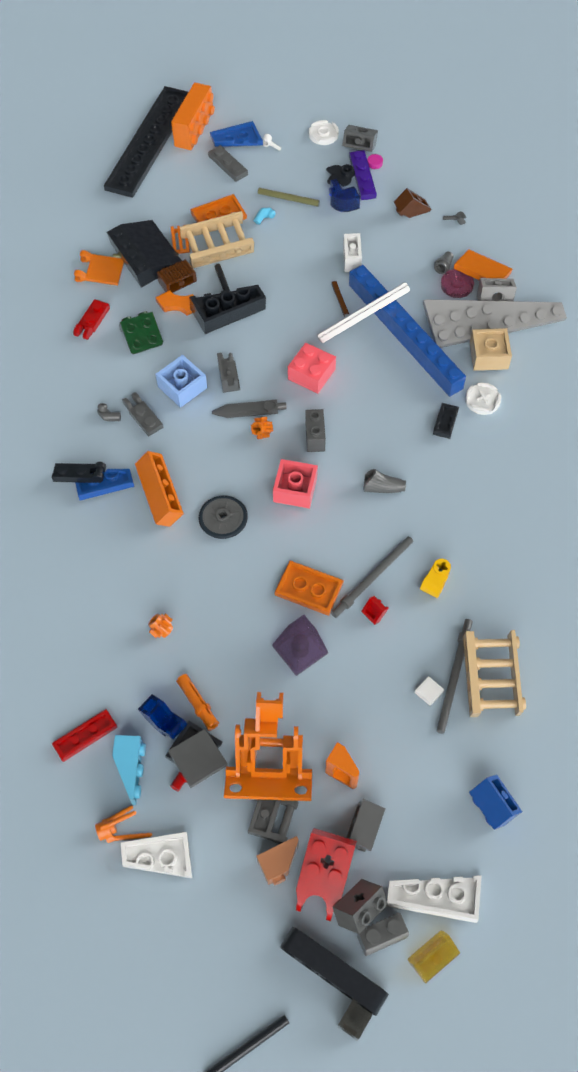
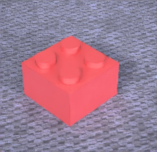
[288,343,336,394]
[273,459,318,509]

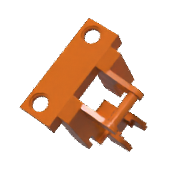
[224,692,312,801]

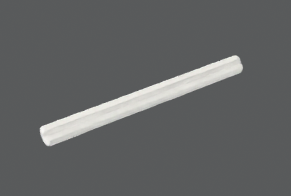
[318,282,410,343]

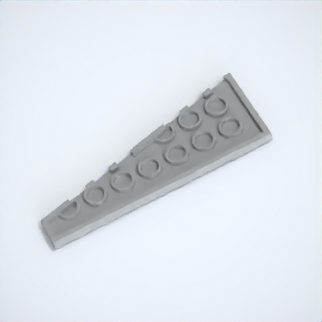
[423,299,567,348]

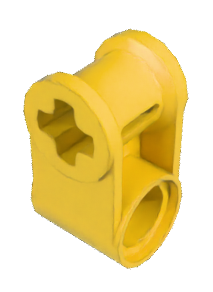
[420,558,451,598]

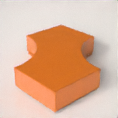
[155,290,194,316]

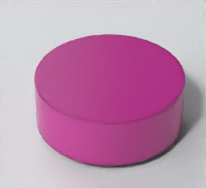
[367,154,383,169]

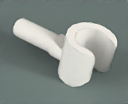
[263,134,281,151]

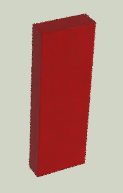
[52,709,118,762]

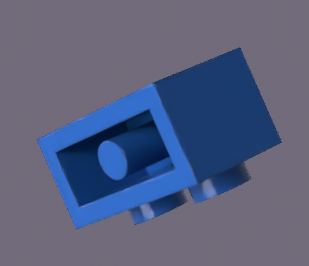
[469,775,523,830]

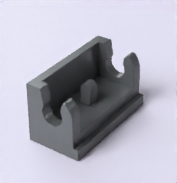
[217,353,240,393]
[346,799,386,852]

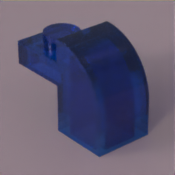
[329,179,360,212]
[138,694,187,740]

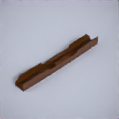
[332,281,349,317]

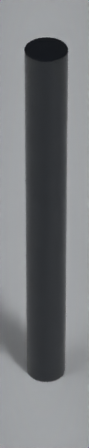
[206,1015,290,1072]

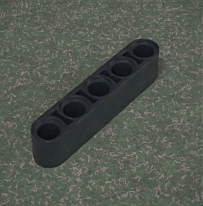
[280,927,389,1016]

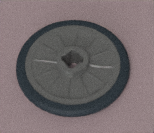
[198,496,248,539]

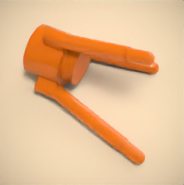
[95,805,152,843]

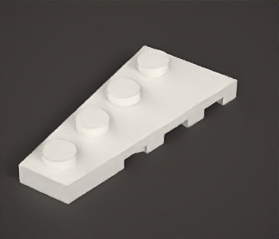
[387,875,482,923]

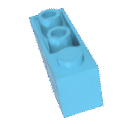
[112,735,146,805]

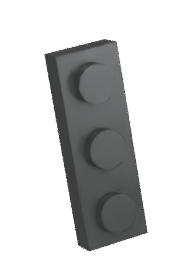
[208,145,248,182]

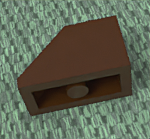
[394,188,432,218]

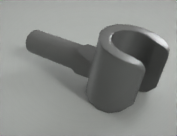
[443,211,467,225]

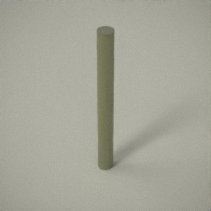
[258,188,320,206]

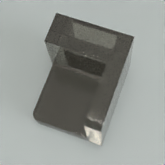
[338,999,372,1041]

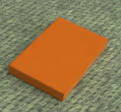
[190,194,247,223]
[454,249,513,281]
[275,560,344,616]

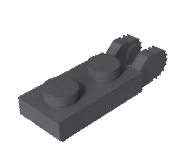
[122,392,164,437]

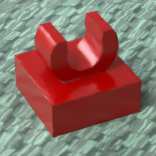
[361,596,389,625]

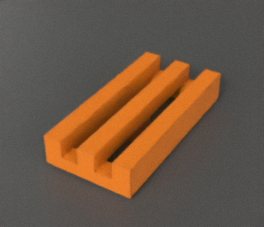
[171,225,190,254]

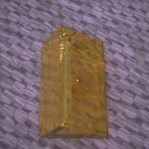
[407,930,460,984]

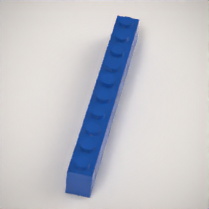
[349,265,466,397]

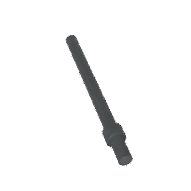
[331,536,413,618]
[436,619,473,734]

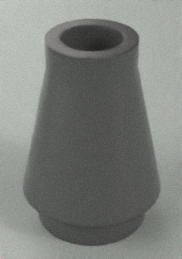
[434,251,454,274]

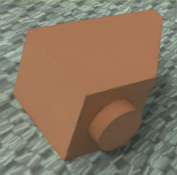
[256,836,299,886]

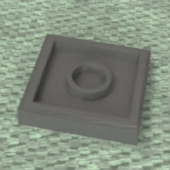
[168,729,228,788]

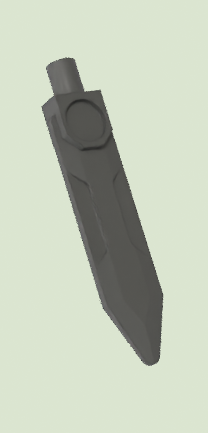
[212,399,287,418]

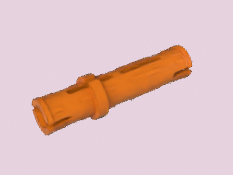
[176,674,219,731]

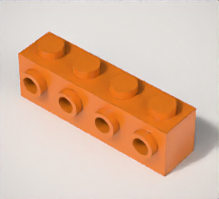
[135,451,184,527]

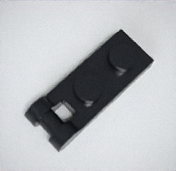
[52,462,106,483]

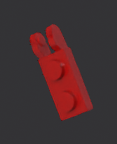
[73,299,110,340]

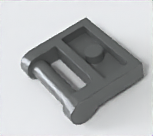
[248,799,299,844]

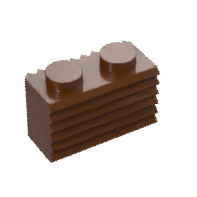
[157,259,197,293]

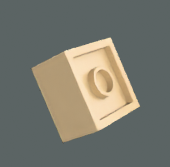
[470,328,512,371]

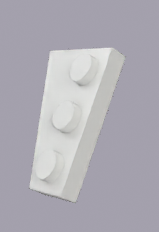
[121,832,192,878]

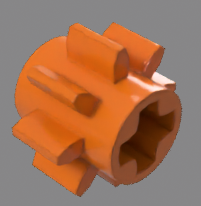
[251,417,273,439]
[148,613,173,638]

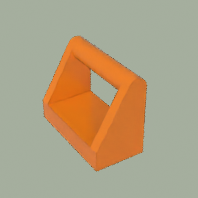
[325,742,359,789]

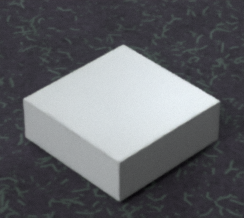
[415,676,444,706]

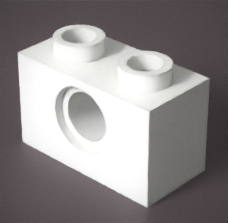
[343,233,362,272]

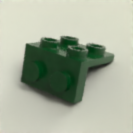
[119,311,163,354]

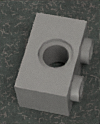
[477,278,517,301]

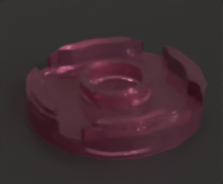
[441,269,474,298]

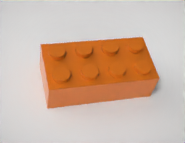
[171,82,215,150]

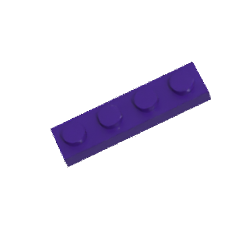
[349,150,377,200]

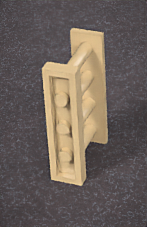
[180,211,254,268]
[463,630,526,717]

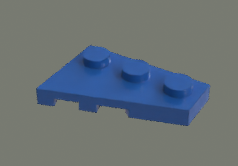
[210,121,263,147]
[75,469,134,501]

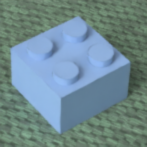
[155,355,207,408]

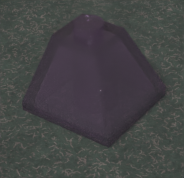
[272,615,328,676]

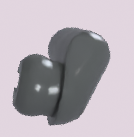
[97,403,121,421]

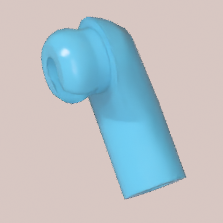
[253,207,276,225]

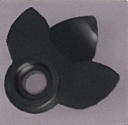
[326,164,355,187]

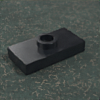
[433,403,459,439]

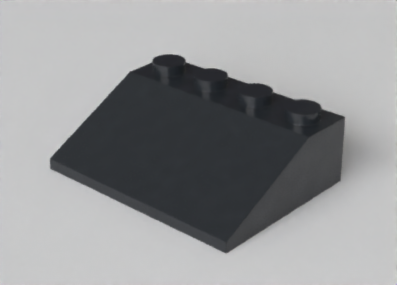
[106,220,182,288]

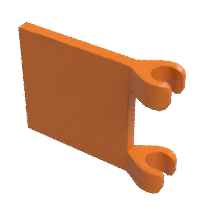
[74,250,124,286]

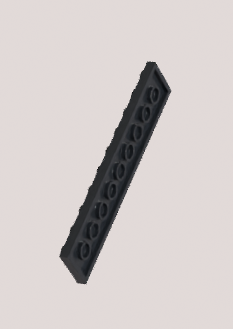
[104,86,188,198]

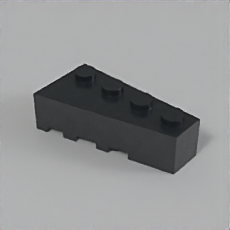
[189,285,266,334]

